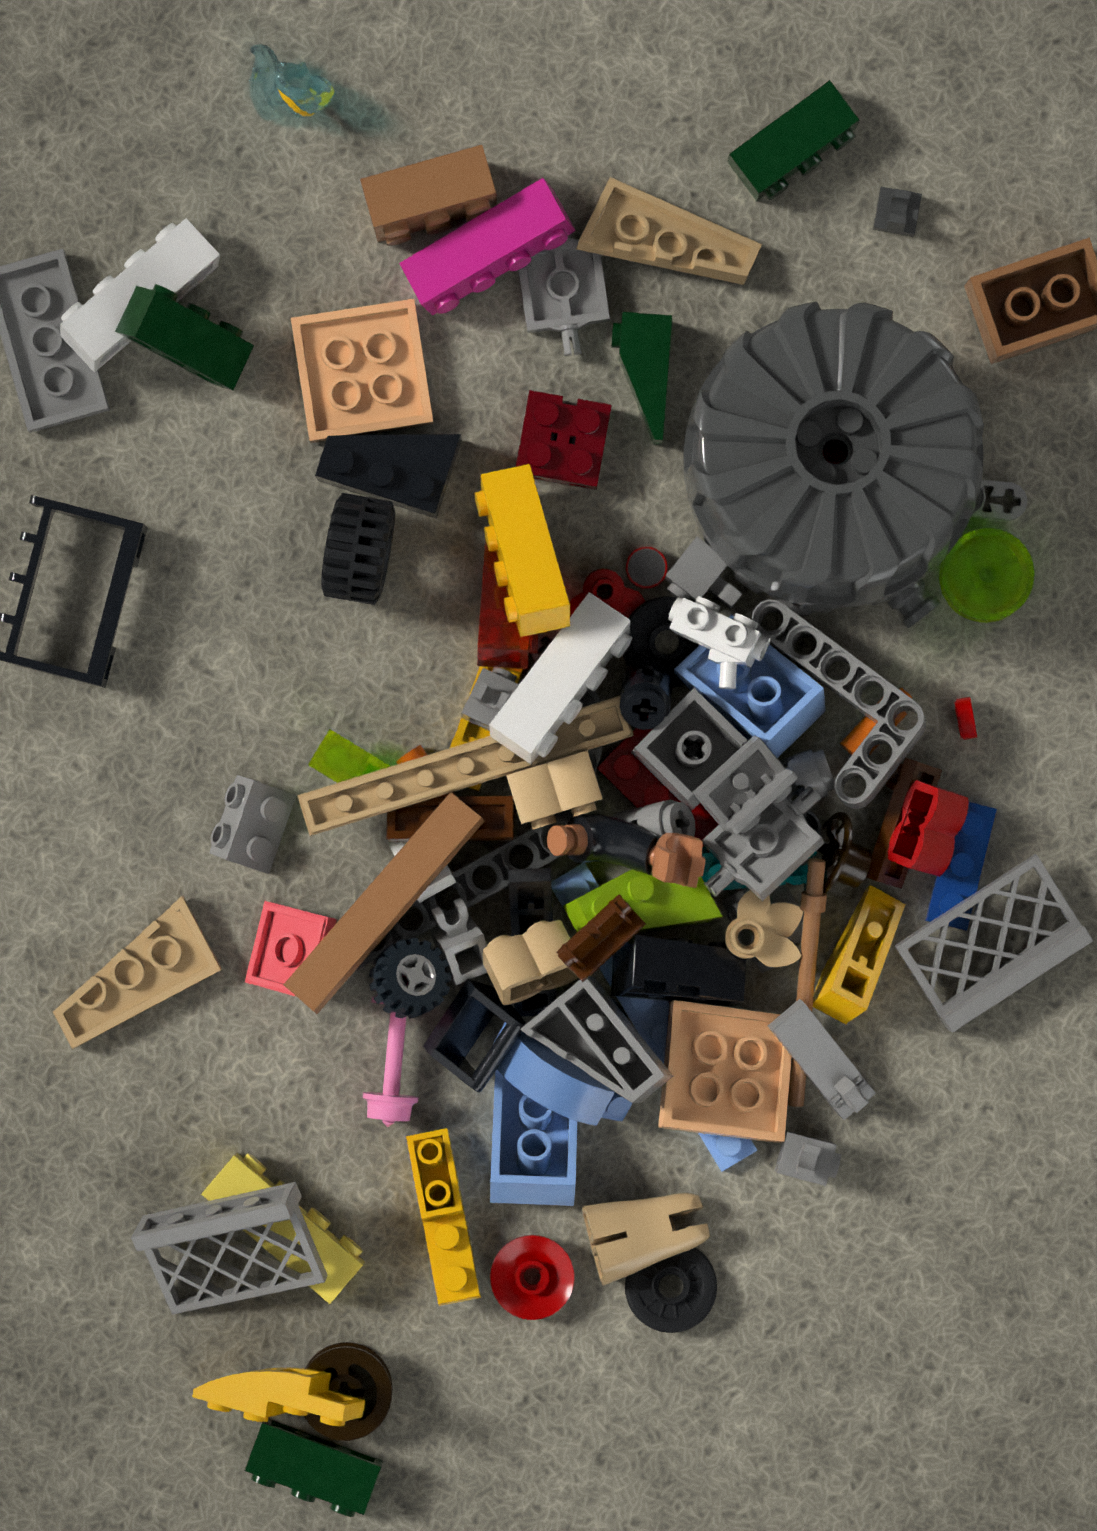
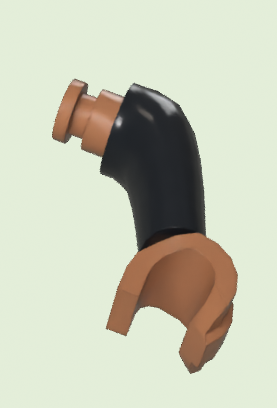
[547,814,706,888]

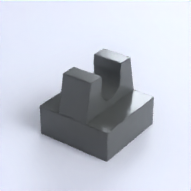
[873,187,922,237]

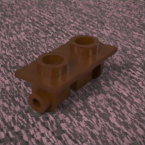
[556,894,646,982]

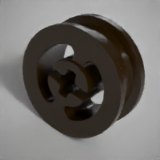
[304,1342,393,1441]

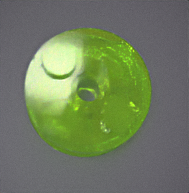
[939,528,1035,623]

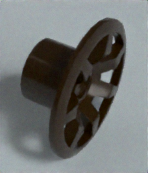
[803,812,872,893]

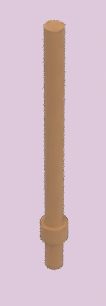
[788,858,827,1107]

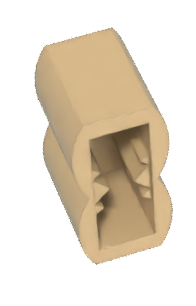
[506,750,603,830]
[483,920,578,1005]

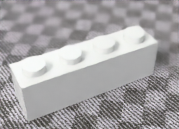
[60,218,220,372]
[489,592,632,765]

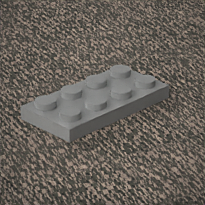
[0,249,110,433]

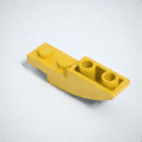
[406,1128,481,1306]
[192,1367,365,1426]

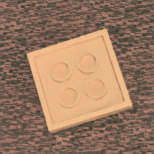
[291,299,434,443]
[658,1000,792,1143]

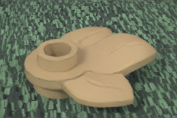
[725,890,803,968]

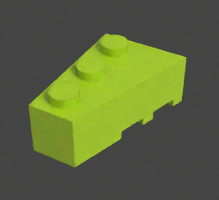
[563,869,723,934]

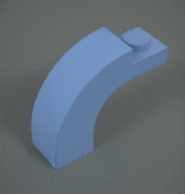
[493,1022,632,1126]

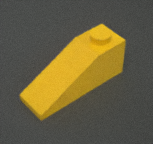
[813,885,906,1025]

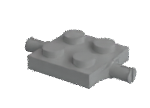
[518,238,610,356]
[702,786,824,901]

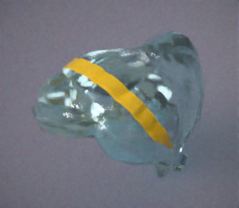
[249,44,335,121]

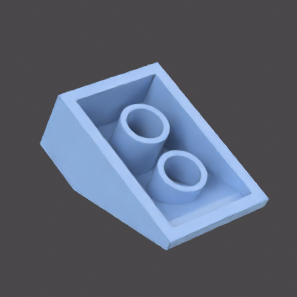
[674,614,826,758]
[490,1070,577,1206]

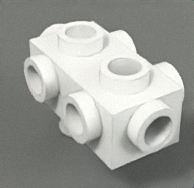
[668,596,770,689]

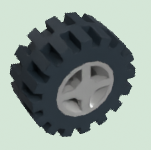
[369,938,451,1019]

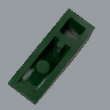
[611,312,673,445]

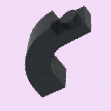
[508,868,556,1017]

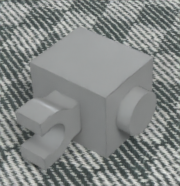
[665,536,742,609]
[461,666,519,731]
[430,898,487,985]
[775,1130,841,1186]

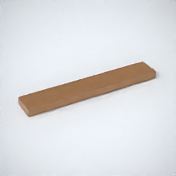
[283,792,485,1014]

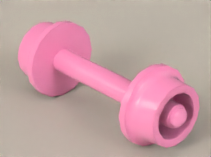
[363,974,419,1127]

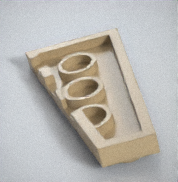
[576,177,762,285]
[53,896,223,1049]

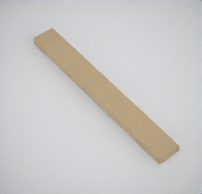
[297,696,634,836]

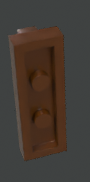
[866,757,942,889]
[387,796,515,842]

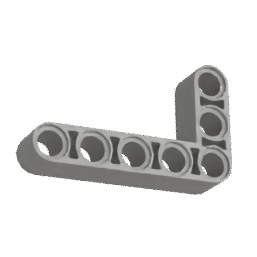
[752,599,926,809]

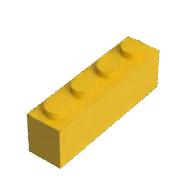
[475,464,570,637]

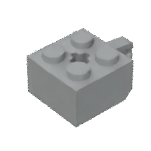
[631,688,748,811]

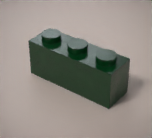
[727,80,860,201]
[115,284,254,391]
[244,1419,383,1517]

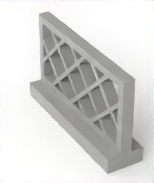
[894,854,1093,1033]
[131,1182,328,1315]

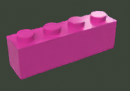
[399,178,576,316]

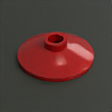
[490,1235,574,1320]

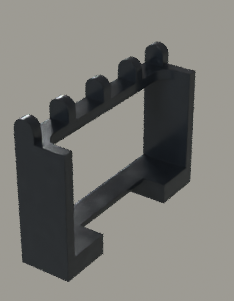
[0,495,148,688]

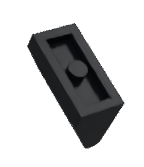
[423,979,527,1092]

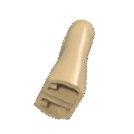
[582,1193,710,1286]

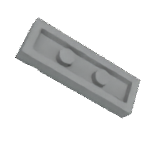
[768,999,876,1120]

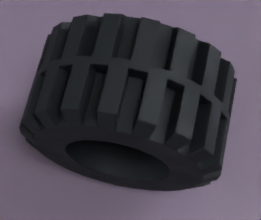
[321,493,396,605]

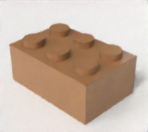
[360,145,497,246]
[964,237,1097,364]

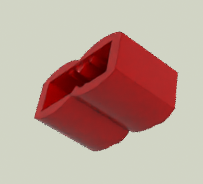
[888,780,969,877]

